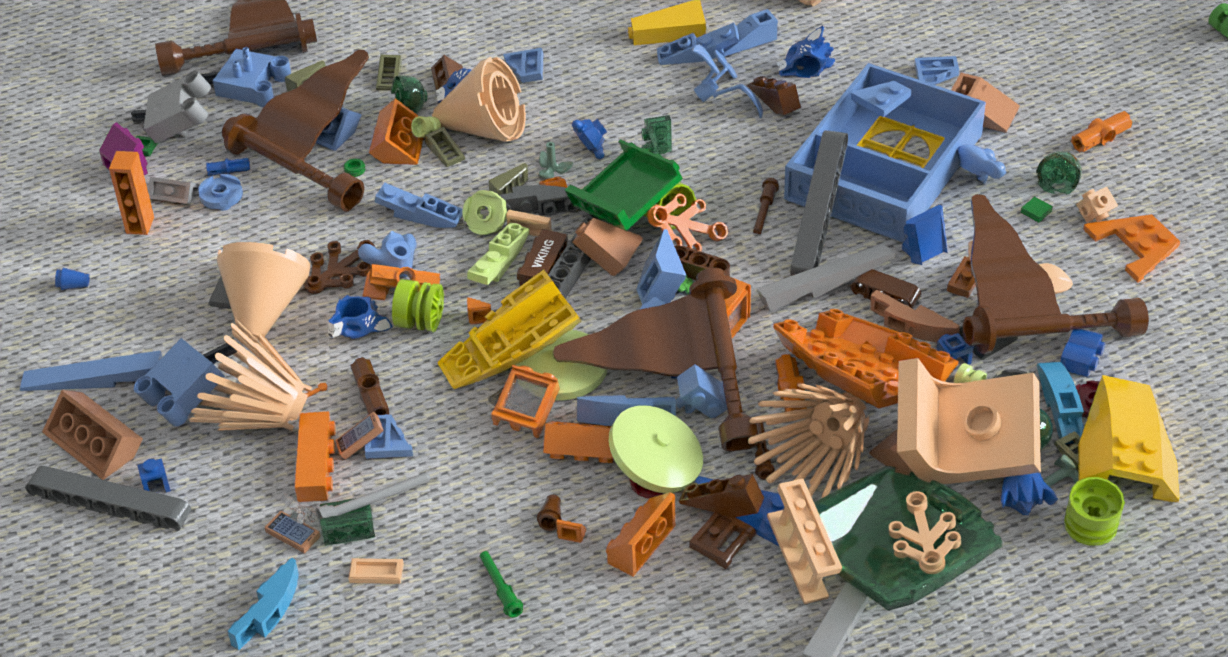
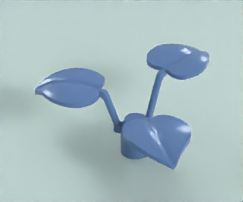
[692,45,763,118]

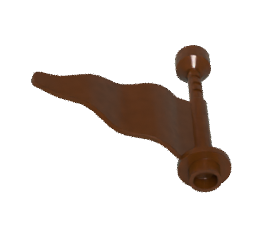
[155,0,317,75]
[222,49,369,212]
[963,194,1149,354]
[553,268,760,452]

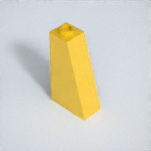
[628,0,706,46]

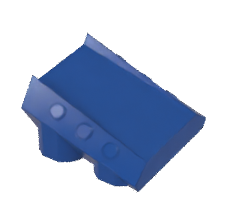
[902,205,948,265]

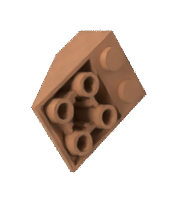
[951,72,1020,133]

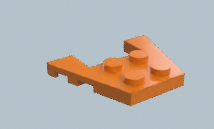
[1083,214,1180,283]

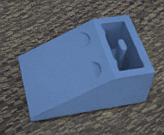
[636,229,686,305]

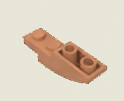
[870,290,960,343]

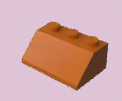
[369,98,424,165]
[543,421,614,463]
[606,492,675,577]

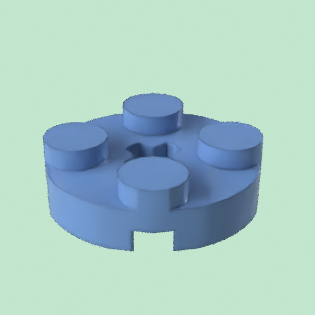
[198,174,243,211]

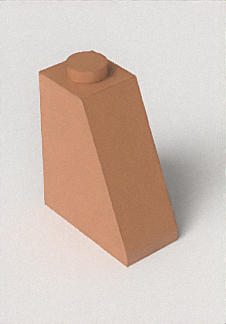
[572,218,643,276]

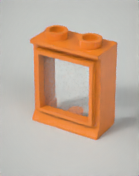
[725,278,751,339]
[491,365,560,438]

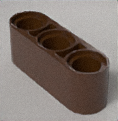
[674,245,730,281]
[851,269,922,309]

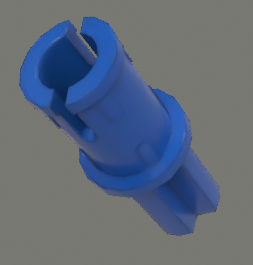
[206,158,250,176]

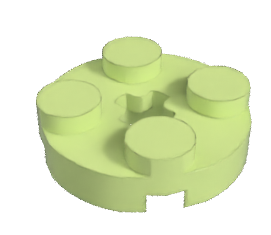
[462,190,507,235]

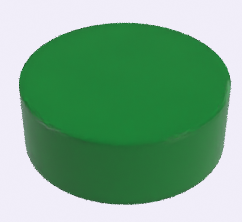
[343,158,366,177]

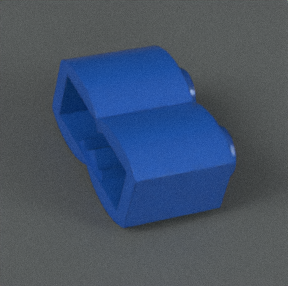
[1060,329,1105,377]

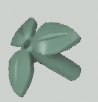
[538,142,573,179]
[1043,454,1078,487]

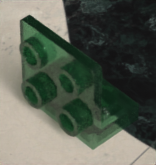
[641,115,672,154]
[320,498,375,546]

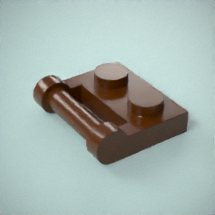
[689,513,756,569]

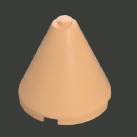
[432,57,526,142]
[217,242,310,341]

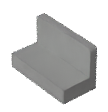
[148,177,200,204]

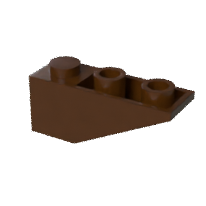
[747,76,801,115]
[679,474,764,517]

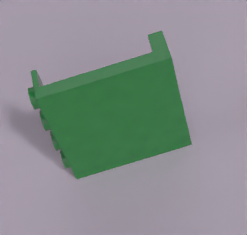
[565,139,683,231]

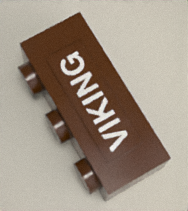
[517,229,568,286]

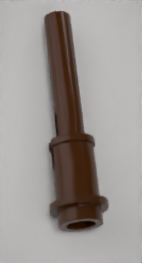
[753,177,779,234]
[755,422,775,480]

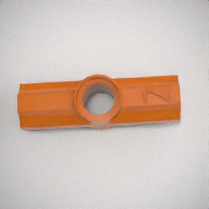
[1071,111,1132,153]
[369,264,440,288]
[775,354,807,420]

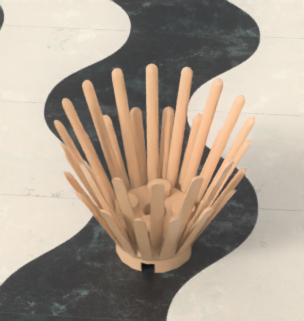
[189,318,312,431]
[748,384,869,500]

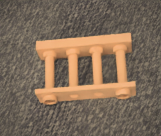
[767,479,842,604]

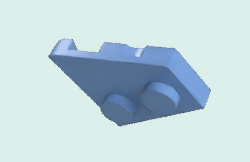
[503,48,544,83]
[914,56,959,85]
[851,81,911,117]
[365,414,413,459]

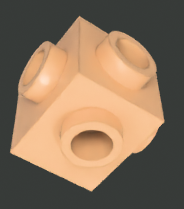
[1076,187,1118,223]

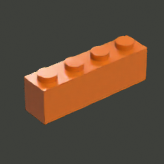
[109,151,154,235]
[295,411,336,502]

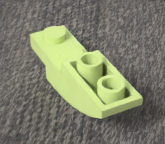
[467,223,530,285]

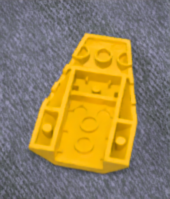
[437,270,582,389]
[1078,375,1179,502]

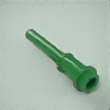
[479,551,523,618]

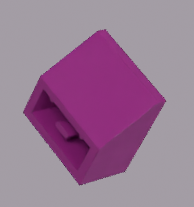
[99,122,148,175]

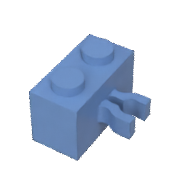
[676,364,727,418]

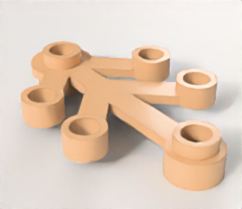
[888,491,961,574]

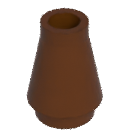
[537,494,562,531]

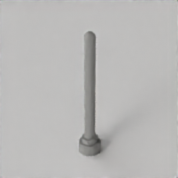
[316,473,430,527]

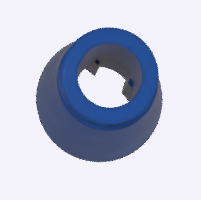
[55,267,90,290]

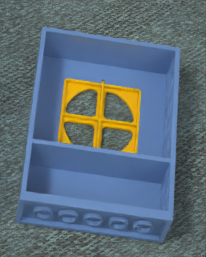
[784,63,986,242]

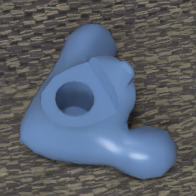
[957,144,1007,183]
[358,231,417,278]

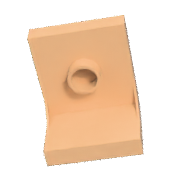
[897,358,1041,484]

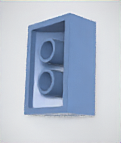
[316,107,362,151]

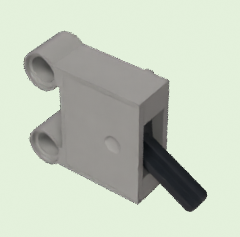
[131,70,211,144]

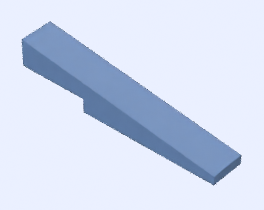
[20,350,162,391]

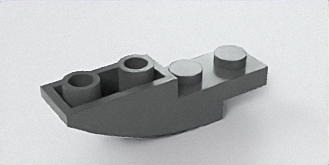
[499,185,581,216]

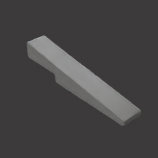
[757,243,895,312]
[802,553,888,657]

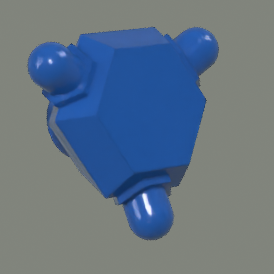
[572,119,607,159]

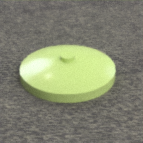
[516,330,608,400]
[608,406,703,493]

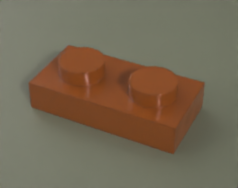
[947,256,976,298]

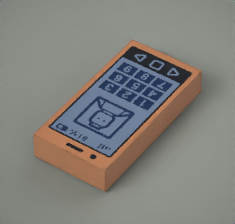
[335,412,384,460]
[265,511,321,553]

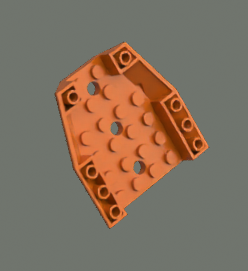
[773,309,959,409]

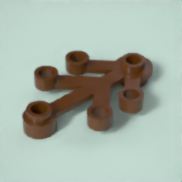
[303,240,375,294]

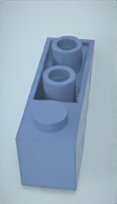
[723,9,778,57]

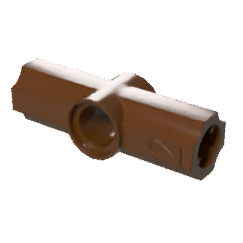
[350,357,390,415]

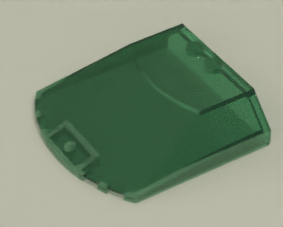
[814,465,1002,611]

